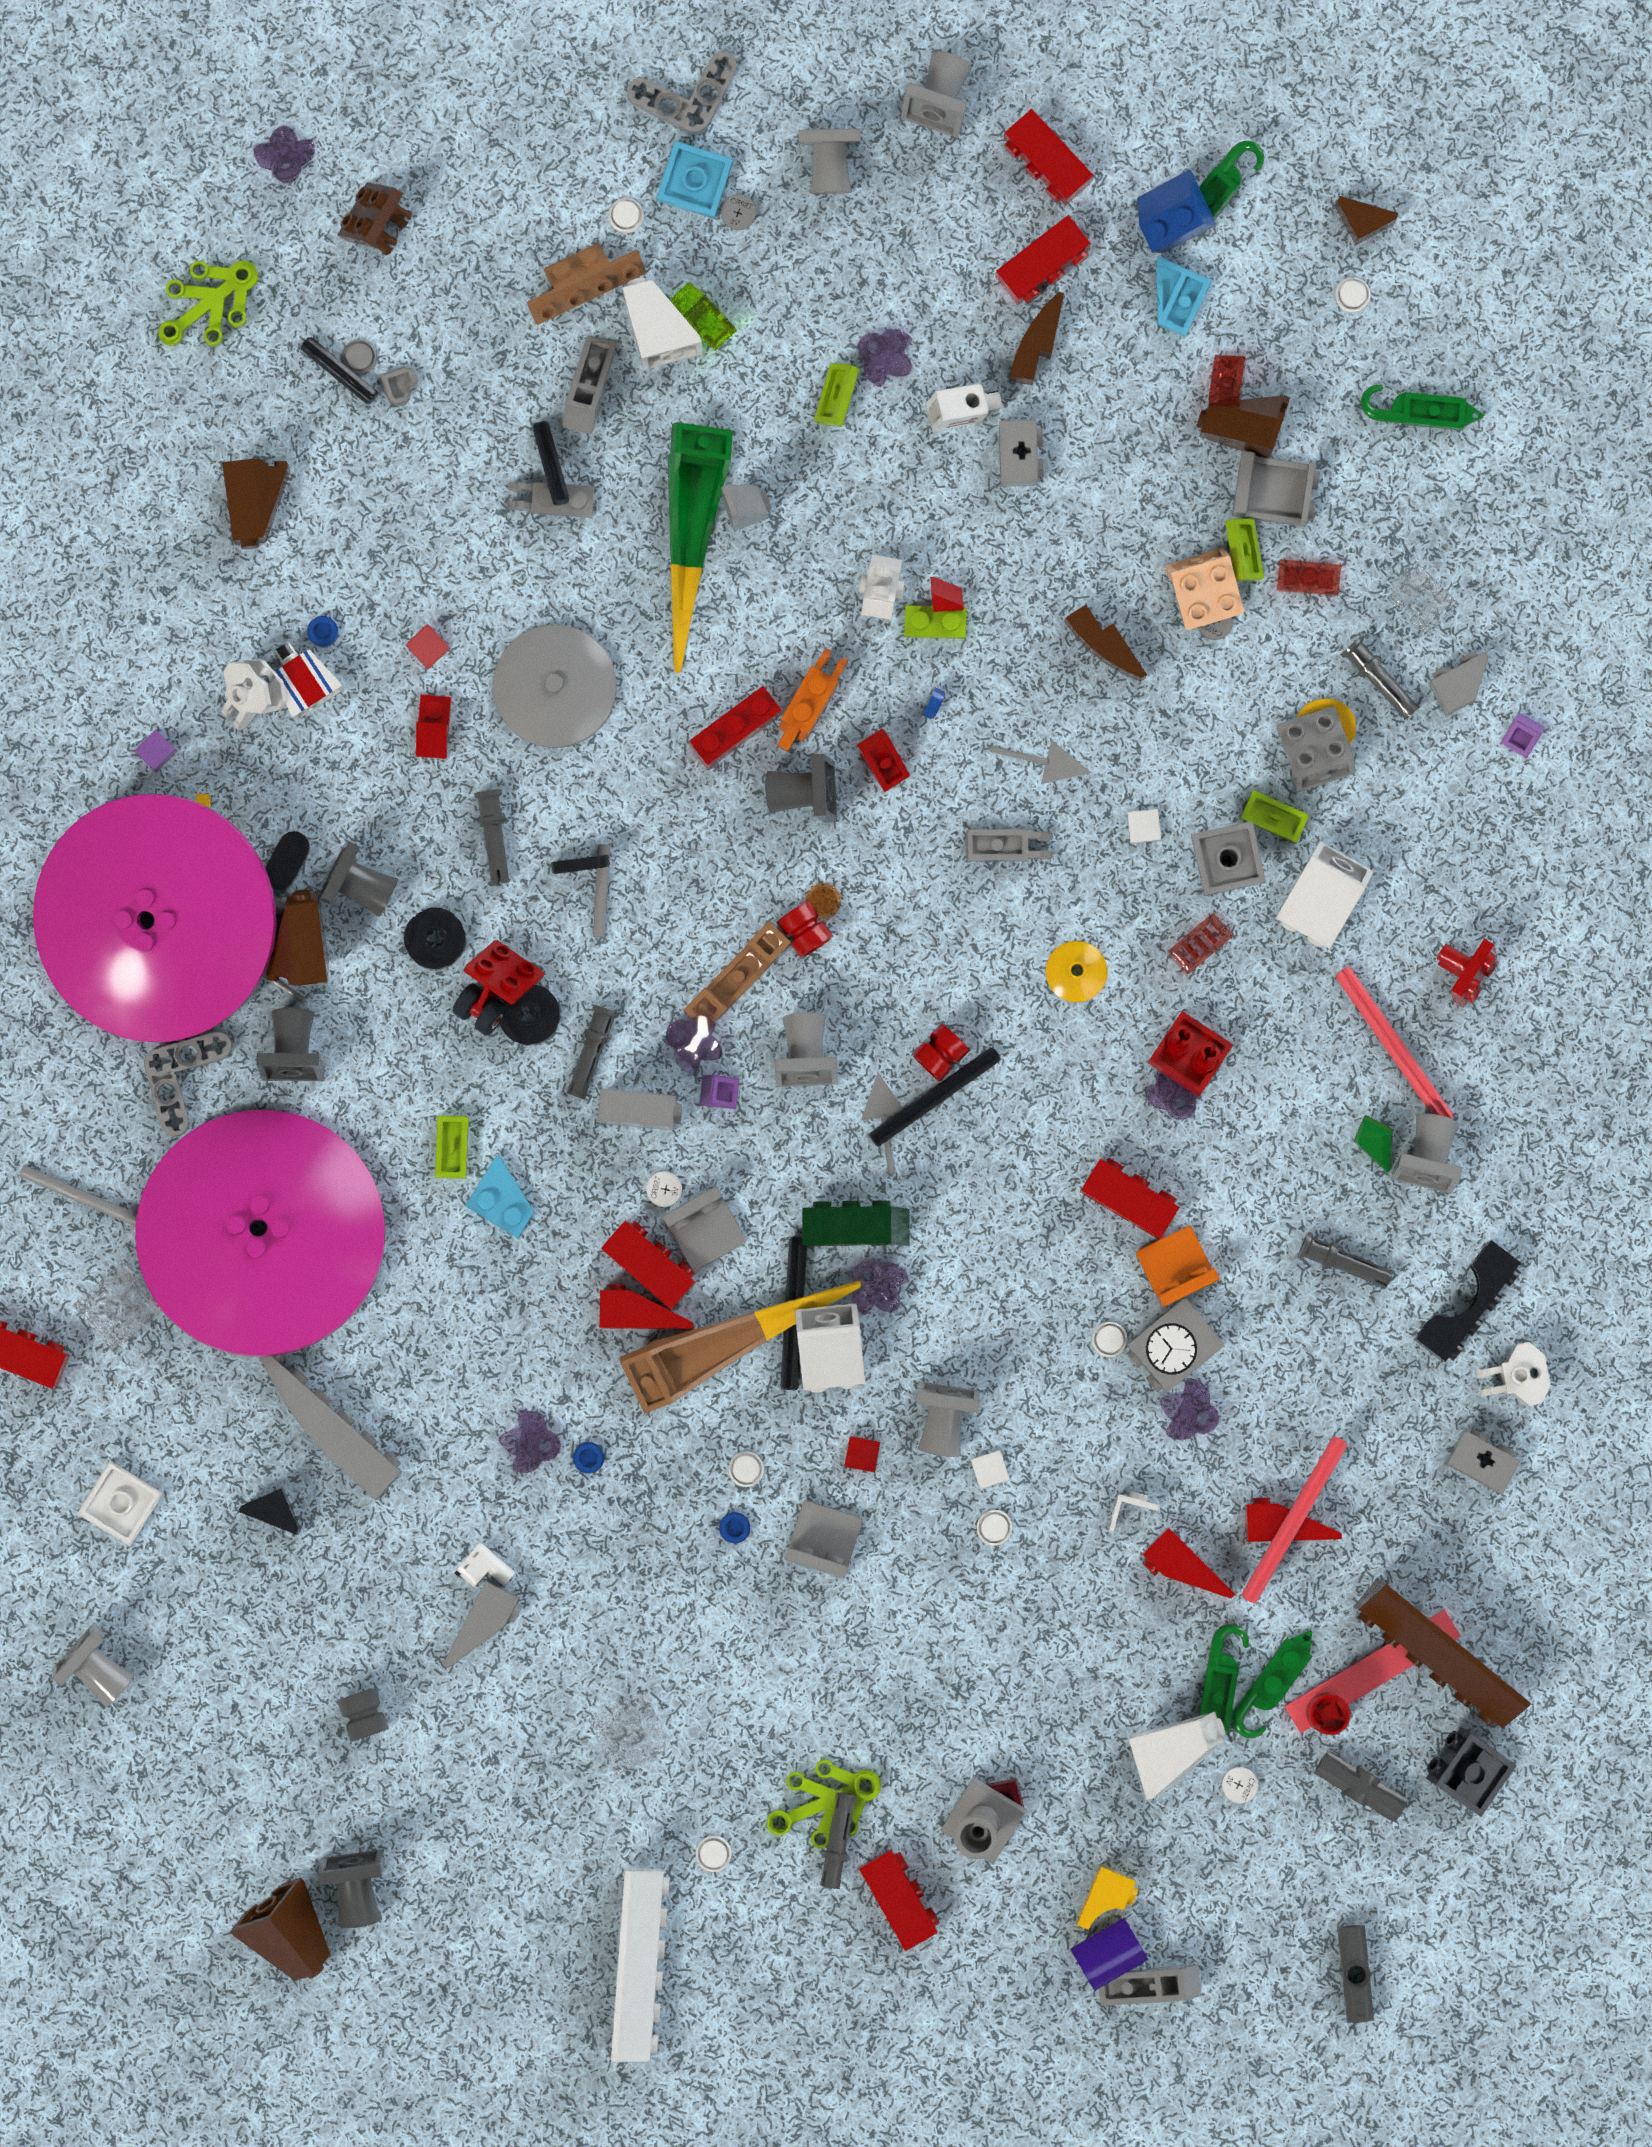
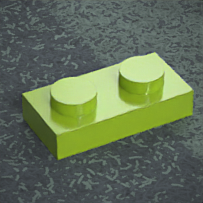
[813,363,859,427]
[1225,518,1265,582]
[904,605,967,639]
[1240,790,1309,844]
[435,1116,469,1179]

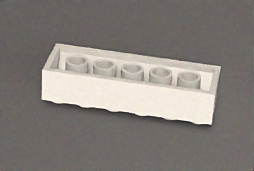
[611,1867,670,2062]

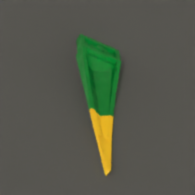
[667,422,733,674]

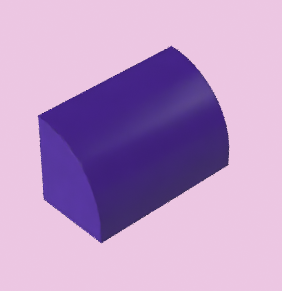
[1070,1918,1149,1991]

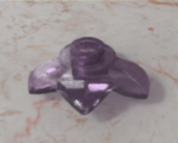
[253,125,315,183]
[857,329,912,387]
[666,1016,723,1076]
[1145,1070,1198,1120]
[851,1260,910,1315]
[1160,1378,1219,1440]
[499,1410,561,1473]

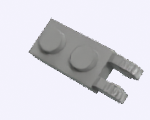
[507,482,595,518]
[966,829,1053,862]

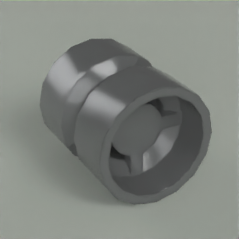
[337,1687,389,1742]

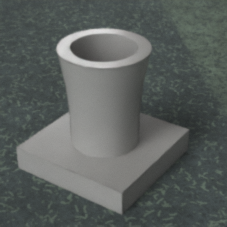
[900,51,972,138]
[799,129,861,194]
[1191,821,1266,896]
[774,1012,838,1087]
[1391,1113,1463,1194]
[916,1381,980,1457]
[52,1622,135,1708]
[940,1777,1027,1863]

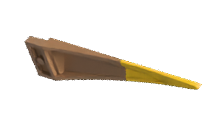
[620,1281,861,1413]

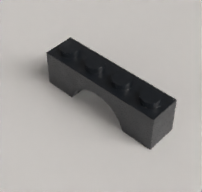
[1413,1240,1521,1362]

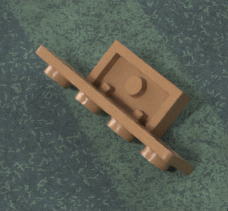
[526,243,646,325]

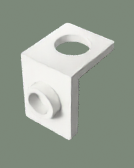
[1108,1491,1159,1532]

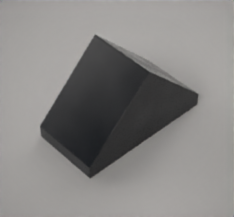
[238,1488,301,1535]

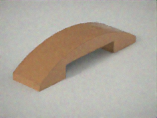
[684,921,792,1031]

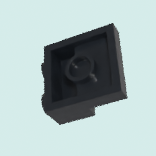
[1426,1727,1516,1817]

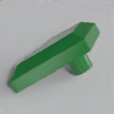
[1354,1115,1393,1173]

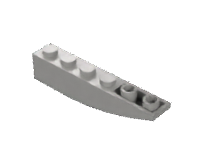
[260,1355,402,1500]

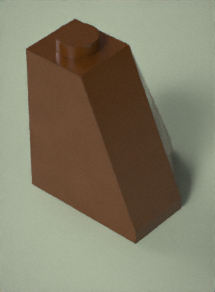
[1196,395,1290,459]
[222,459,290,549]
[266,890,329,986]
[230,1878,330,1981]

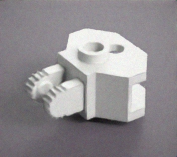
[859,554,905,622]
[221,659,287,731]
[1476,1342,1551,1406]

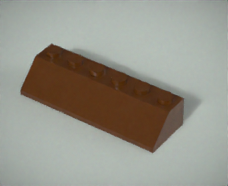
[1354,1577,1531,1729]

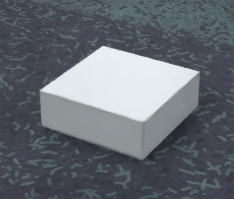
[1127,809,1161,844]
[971,1450,1010,1489]

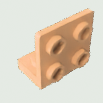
[1164,548,1244,630]

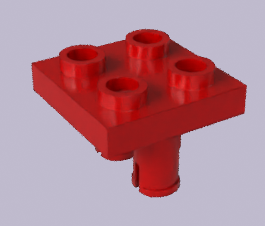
[1437,938,1498,1008]
[1147,1011,1233,1097]

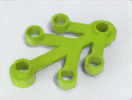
[158,260,258,347]
[767,1759,881,1849]

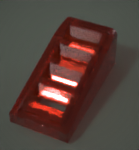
[1167,913,1233,976]

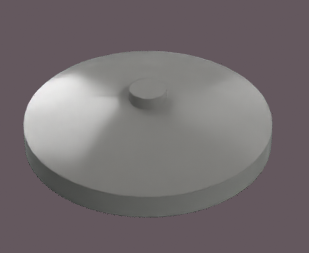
[493,625,617,748]

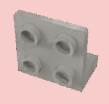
[1277,706,1355,793]
[662,1186,747,1271]
[785,1501,862,1579]

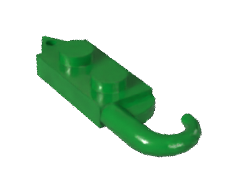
[1199,140,1264,235]
[1361,385,1484,431]
[1199,1624,1249,1731]
[1232,1630,1313,1738]

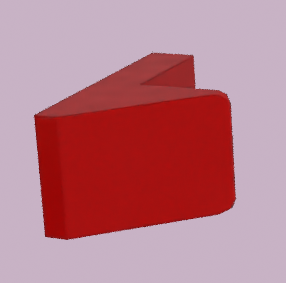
[416,694,452,759]
[857,728,910,792]

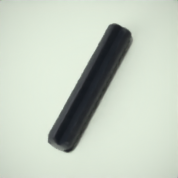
[300,337,378,404]
[533,421,569,506]

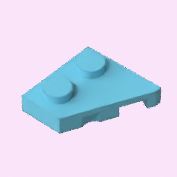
[1156,256,1212,338]
[465,1155,535,1239]

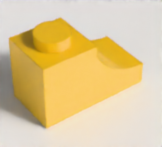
[1076,1865,1139,1930]

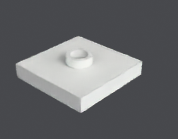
[77,1461,164,1546]

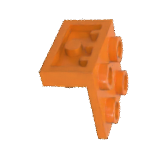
[1136,1226,1220,1308]

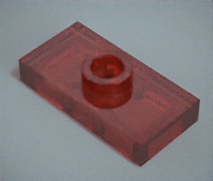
[1208,355,1246,406]
[1276,559,1341,597]

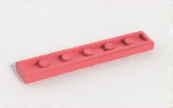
[1284,1609,1461,1733]

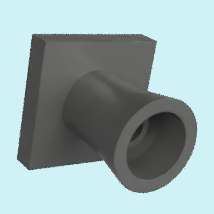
[765,754,837,823]
[319,842,398,917]
[256,1007,325,1081]
[317,1849,385,1928]

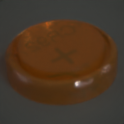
[806,883,841,919]

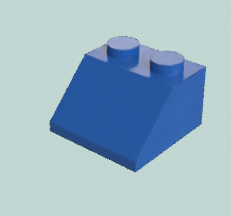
[1137,170,1216,253]

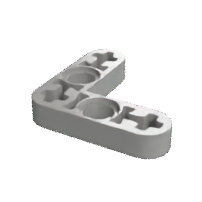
[627,51,737,135]
[144,1032,233,1137]

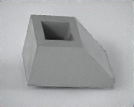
[1429,651,1489,716]

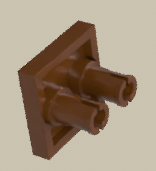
[337,182,412,255]

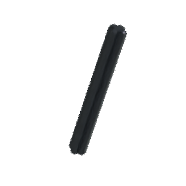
[869,1047,1001,1147]
[780,1236,807,1390]

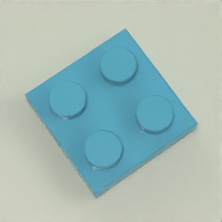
[656,141,733,219]

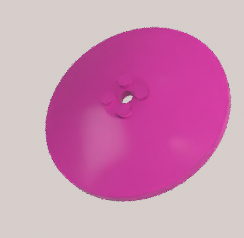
[33,794,276,1042]
[135,1110,385,1357]

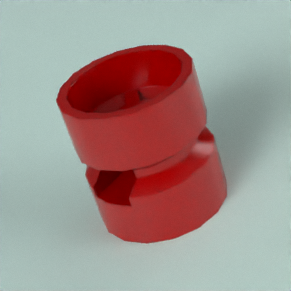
[776,901,833,959]
[911,1023,970,1082]
[1306,1692,1351,1735]

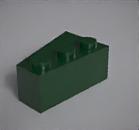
[802,1200,910,1246]

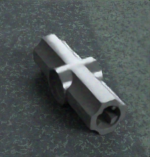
[1314,1750,1409,1822]
[1337,1925,1374,2023]

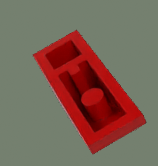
[599,1284,694,1329]
[1245,1497,1342,1542]
[1141,1528,1236,1599]

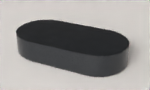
[265,831,310,890]
[551,855,610,874]

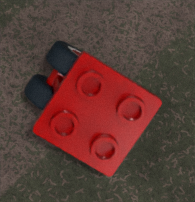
[452,940,545,1036]

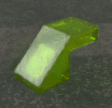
[670,282,737,351]

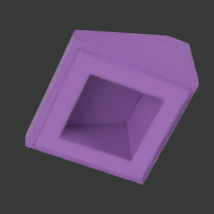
[1500,712,1545,758]
[134,729,177,772]
[700,1075,739,1109]

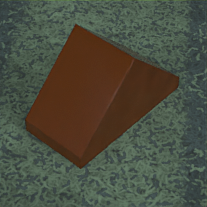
[1335,196,1398,245]

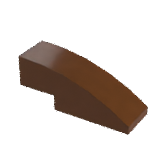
[1009,292,1064,386]
[1064,605,1147,682]

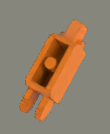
[777,648,849,753]

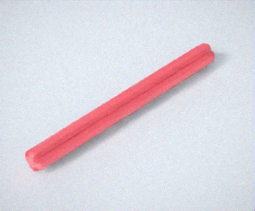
[1336,967,1453,1119]
[1241,1436,1347,1604]

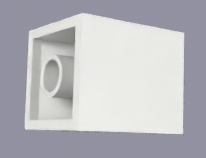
[622,278,703,370]
[1276,841,1374,949]
[795,1303,865,1393]
[1129,1712,1225,1800]

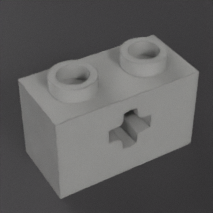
[999,420,1044,487]
[1445,1429,1520,1494]

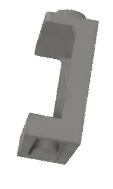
[1232,451,1320,527]

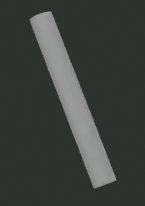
[593,844,611,938]

